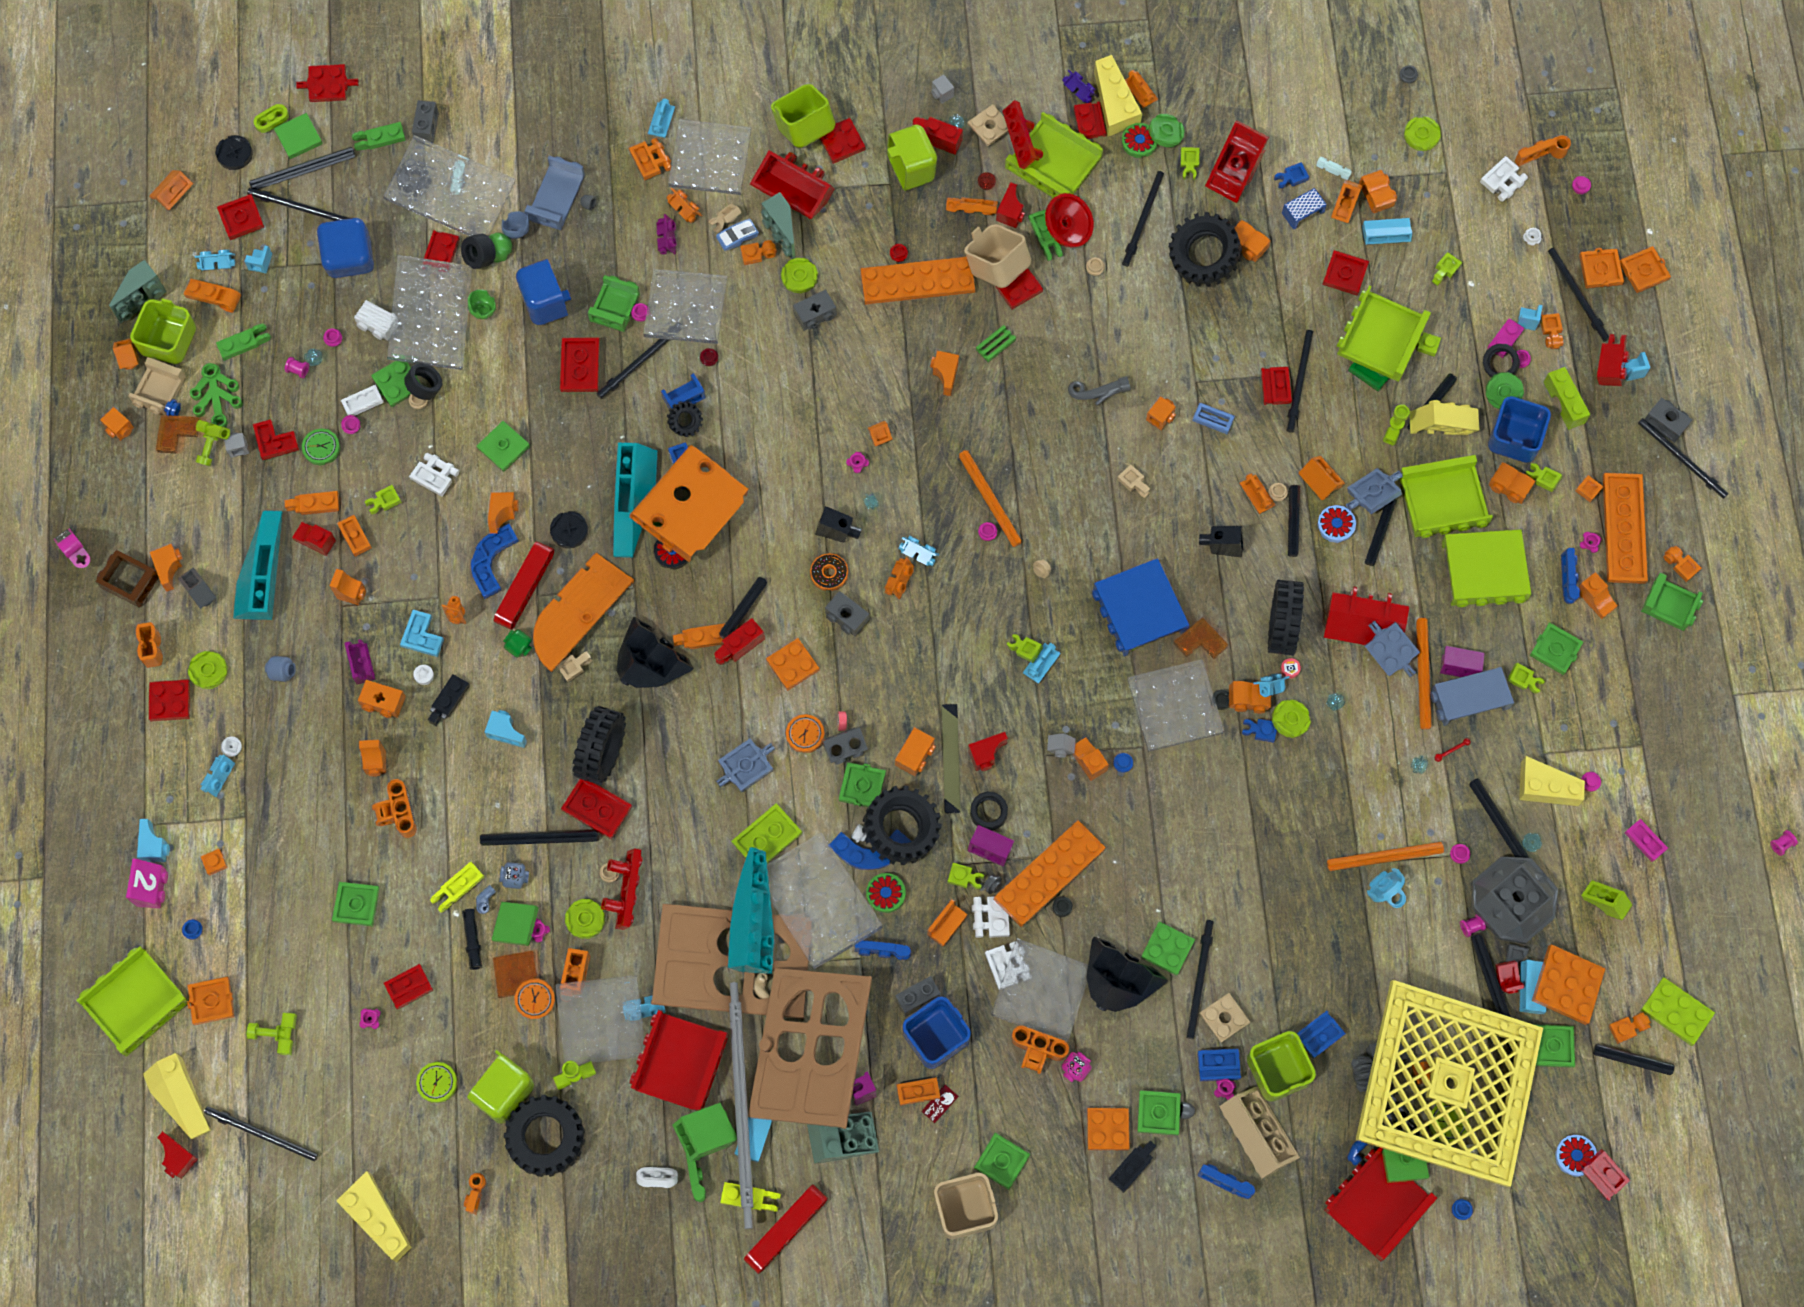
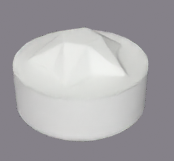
[414,665,434,685]
[221,737,242,757]

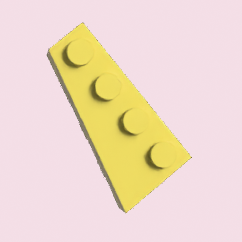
[1094,55,1142,137]
[336,1171,412,1263]

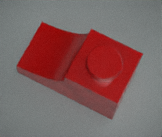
[996,182,1026,228]
[292,522,336,556]
[968,732,1008,771]
[157,1131,198,1179]

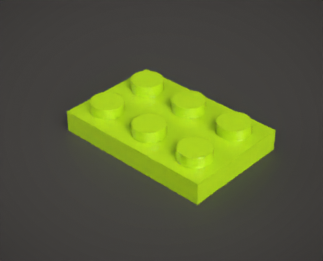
[731,803,803,863]
[1640,977,1715,1046]

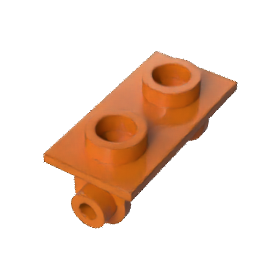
[1125,70,1158,108]
[666,188,703,223]
[1239,473,1276,514]
[885,557,914,600]
[442,596,466,624]

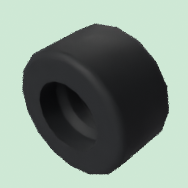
[461,233,496,269]

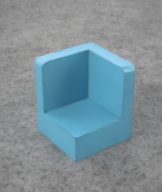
[244,246,272,273]
[1517,305,1543,331]
[1625,352,1650,381]

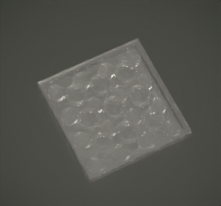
[668,119,751,195]
[643,269,727,344]
[1127,659,1224,752]
[991,938,1088,1042]
[556,975,645,1064]

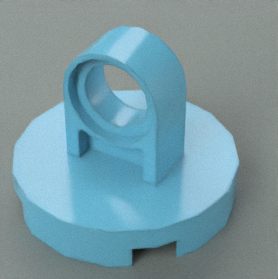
[1367,868,1406,908]

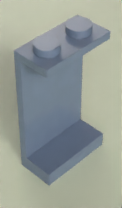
[525,156,585,230]
[1430,667,1514,726]

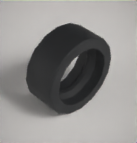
[1483,344,1520,378]
[404,363,443,400]
[970,791,1008,831]

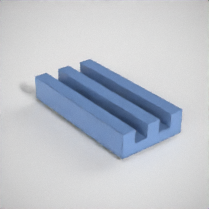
[1192,403,1235,434]

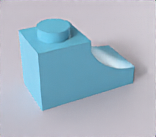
[485,710,527,748]
[137,819,170,862]

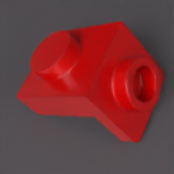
[1495,960,1524,994]

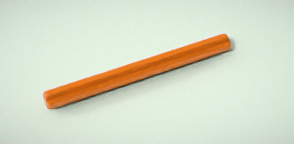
[959,450,1022,547]
[1416,618,1432,730]
[1327,842,1444,871]

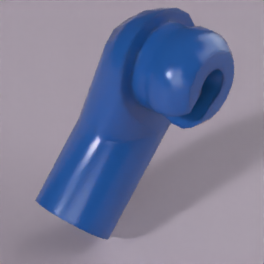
[1347,1141,1368,1166]

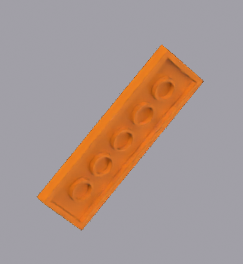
[861,257,975,305]
[1603,473,1648,584]
[993,820,1106,927]

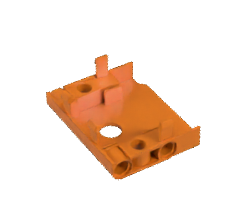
[629,445,749,563]

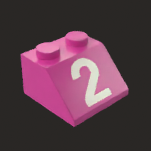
[126,859,168,909]

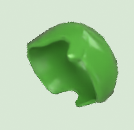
[489,232,512,262]
[467,289,496,319]

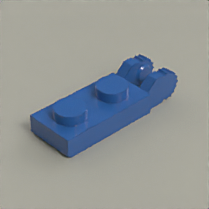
[1561,548,1580,604]
[855,940,911,960]
[1197,1164,1255,1199]

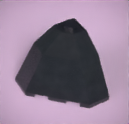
[616,617,694,688]
[1086,936,1168,1012]

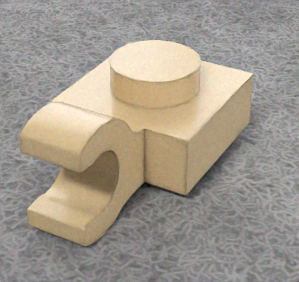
[709,204,742,233]
[1117,465,1150,498]
[557,651,593,682]

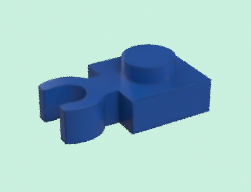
[1274,162,1309,188]
[1242,719,1276,743]

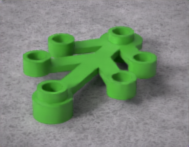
[190,363,242,428]

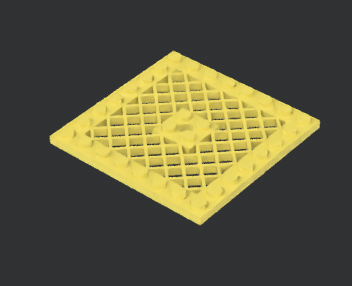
[1356,980,1543,1187]

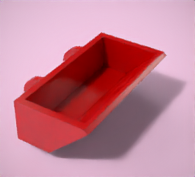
[750,150,835,219]
[1323,586,1409,645]

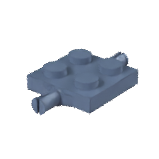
[1346,468,1403,514]
[1364,621,1420,677]
[716,738,775,793]

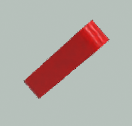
[493,541,555,630]
[743,1184,828,1274]

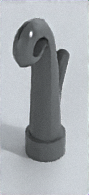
[1068,376,1131,406]

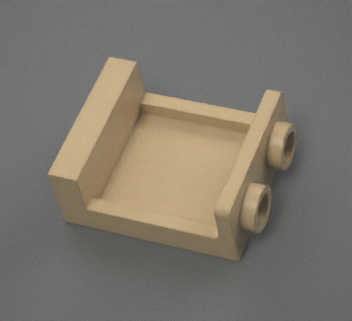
[128,357,186,415]

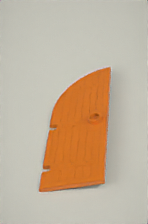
[533,553,634,672]

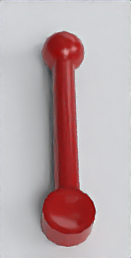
[1434,738,1471,762]

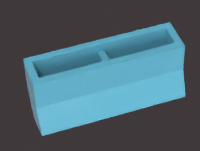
[1362,218,1412,245]
[1519,960,1546,1014]
[735,1111,772,1162]

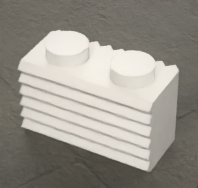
[354,300,400,341]

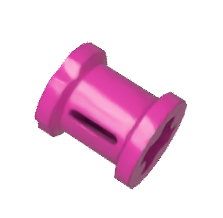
[284,356,309,378]
[1770,830,1798,856]
[1459,914,1486,938]

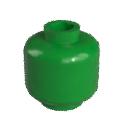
[503,629,532,658]

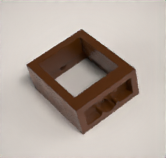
[95,550,159,608]

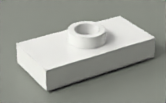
[341,385,384,416]

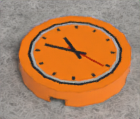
[786,714,825,753]
[514,978,555,1019]

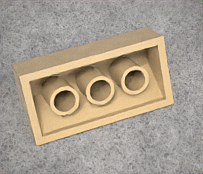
[1219,1086,1300,1179]

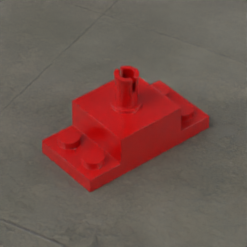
[1205,120,1269,203]

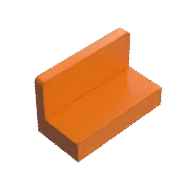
[149,170,193,210]
[1299,456,1345,500]
[927,900,968,947]

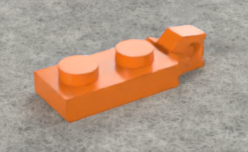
[946,197,998,215]
[284,491,339,515]
[673,623,725,649]

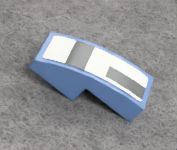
[716,219,759,251]

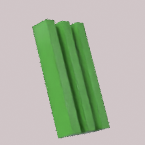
[976,325,1016,362]

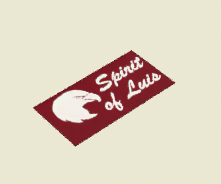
[921,1085,959,1123]

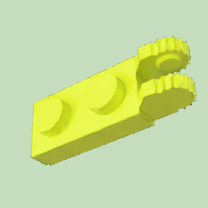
[430,862,485,913]
[720,1182,781,1212]

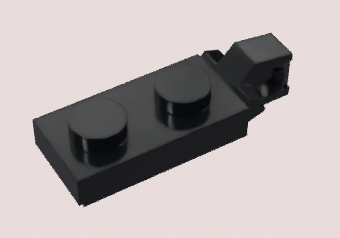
[428,674,470,726]
[1108,1141,1156,1193]

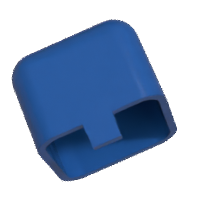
[317,218,374,278]
[516,259,571,325]
[1488,396,1551,463]
[903,997,971,1069]

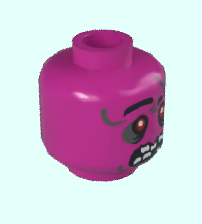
[1061,1051,1092,1082]

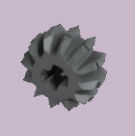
[1351,1056,1373,1092]

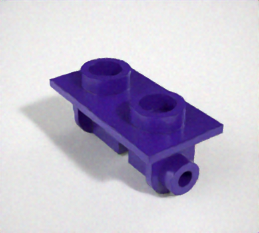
[1062,70,1098,103]

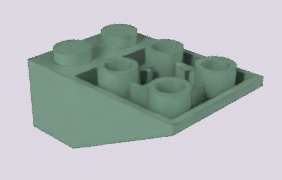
[761,192,795,259]
[109,260,167,323]
[807,1112,879,1164]

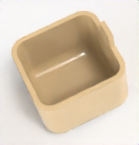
[964,224,1031,288]
[934,1173,998,1239]

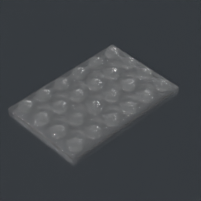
[383,135,516,236]
[387,255,472,370]
[767,833,883,969]

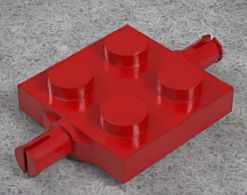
[296,64,359,102]

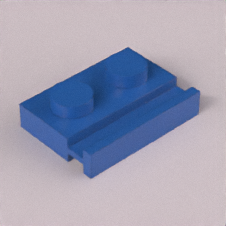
[1297,1011,1346,1059]
[1197,1049,1241,1082]

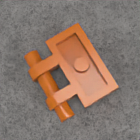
[629,138,672,181]

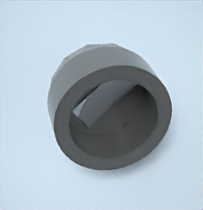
[580,195,596,211]
[1180,1102,1195,1119]

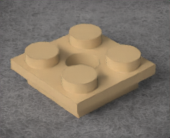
[967,104,1008,146]
[1199,993,1251,1043]

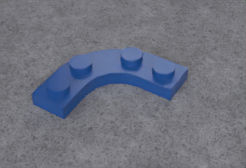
[471,524,519,599]
[828,829,911,870]

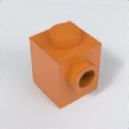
[113,338,140,369]
[1146,396,1176,430]
[100,407,134,441]

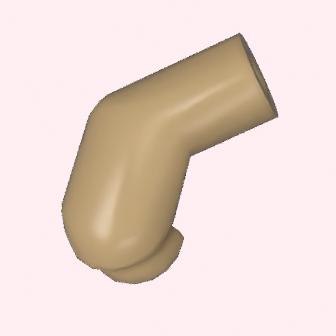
[753,973,770,999]

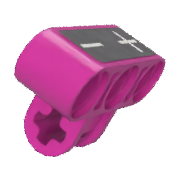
[53,528,90,568]

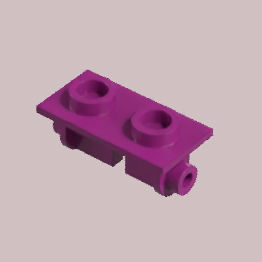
[656,214,677,255]

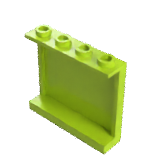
[1005,112,1103,198]
[1336,285,1431,382]
[1400,455,1493,538]
[1442,529,1531,608]
[76,946,189,1057]

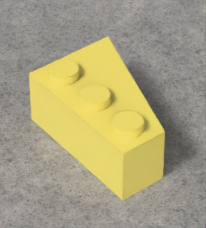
[1409,400,1479,435]
[1519,756,1585,806]

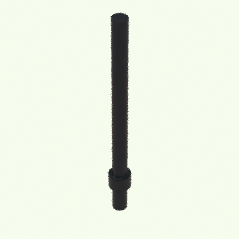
[1122,171,1164,267]
[247,188,350,221]
[1548,247,1609,342]
[596,323,683,399]
[1286,330,1313,433]
[1638,418,1729,499]
[1186,920,1214,1039]
[204,1106,318,1162]

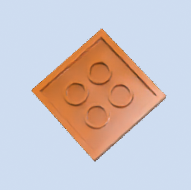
[1532,944,1605,1025]

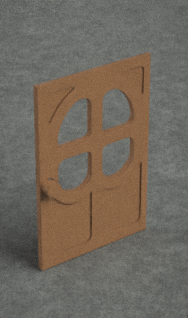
[651,904,812,1019]
[748,968,872,1129]

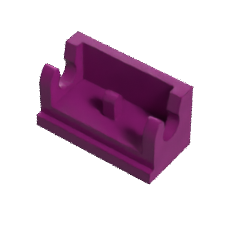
[344,639,376,685]
[1440,646,1484,677]
[968,825,1014,867]
[853,1071,877,1106]

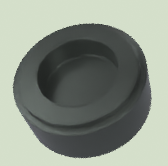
[1211,689,1229,710]
[1052,896,1073,917]

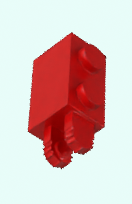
[913,117,963,155]
[1597,334,1630,386]
[714,618,765,665]

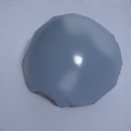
[502,211,529,239]

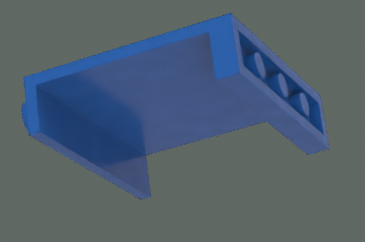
[1092,558,1189,657]

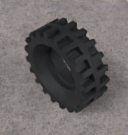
[1168,212,1242,287]
[1268,579,1304,656]
[572,706,626,785]
[862,786,941,865]
[504,1095,585,1177]

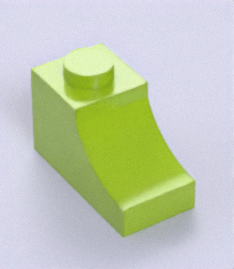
[1581,880,1632,920]

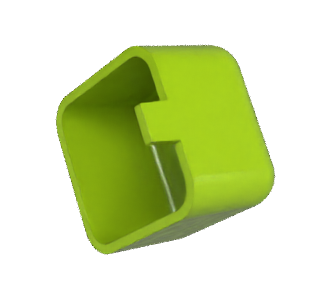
[771,84,835,148]
[887,125,937,191]
[130,298,196,364]
[1247,1031,1316,1102]
[467,1050,534,1124]

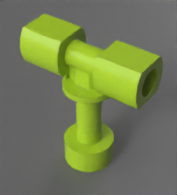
[1383,404,1410,446]
[195,420,230,466]
[247,1013,297,1055]
[553,1061,596,1090]

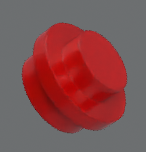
[890,244,908,262]

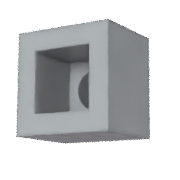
[931,75,954,104]
[224,433,249,458]
[1047,733,1075,758]

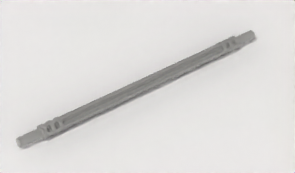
[729,982,754,1229]

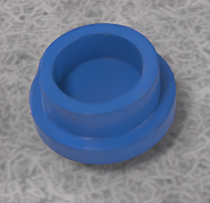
[165,399,181,418]
[1113,753,1133,773]
[182,919,203,940]
[1452,1199,1473,1220]

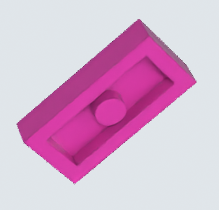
[1487,318,1524,358]
[1625,819,1668,862]

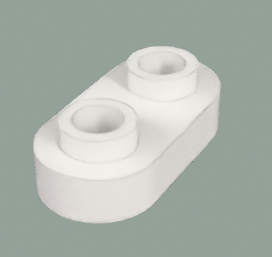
[636,1167,678,1188]

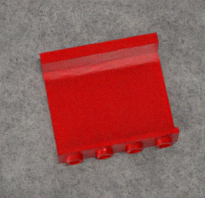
[629,1010,729,1111]
[1324,1147,1437,1262]

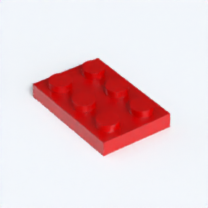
[560,337,600,392]
[561,779,632,840]

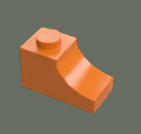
[1331,179,1363,223]
[930,351,959,396]
[488,492,519,533]
[150,544,183,591]
[329,569,366,605]
[1579,572,1618,619]
[1073,737,1109,781]
[359,740,386,777]

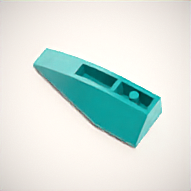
[613,442,658,558]
[233,511,283,620]
[728,847,774,974]

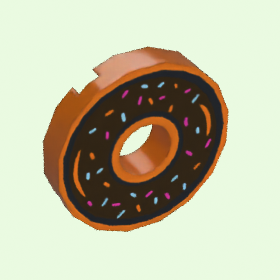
[810,553,848,591]

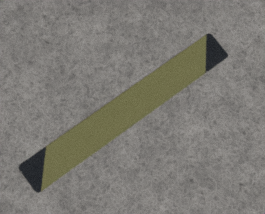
[942,704,960,813]

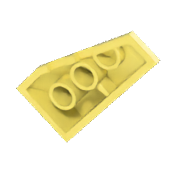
[143,1053,211,1139]

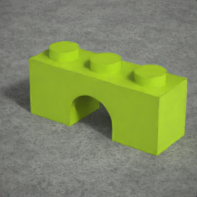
[1543,367,1591,430]

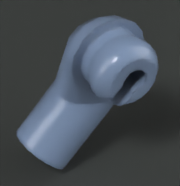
[476,885,496,914]

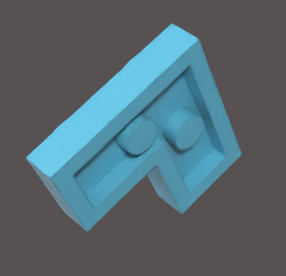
[400,610,444,657]

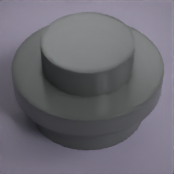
[1399,65,1418,83]
[984,875,1002,894]

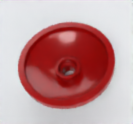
[1045,193,1094,248]

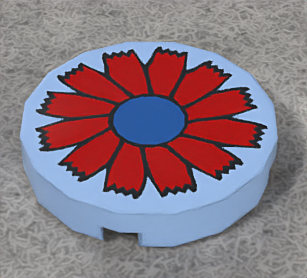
[1317,505,1356,543]
[1555,1135,1597,1177]

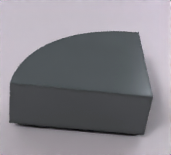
[1505,944,1529,963]

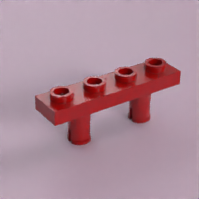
[1002,100,1043,169]
[601,848,642,930]

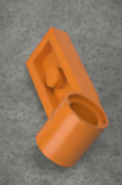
[1515,135,1571,167]
[183,279,241,313]

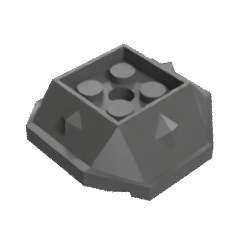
[1470,857,1558,944]

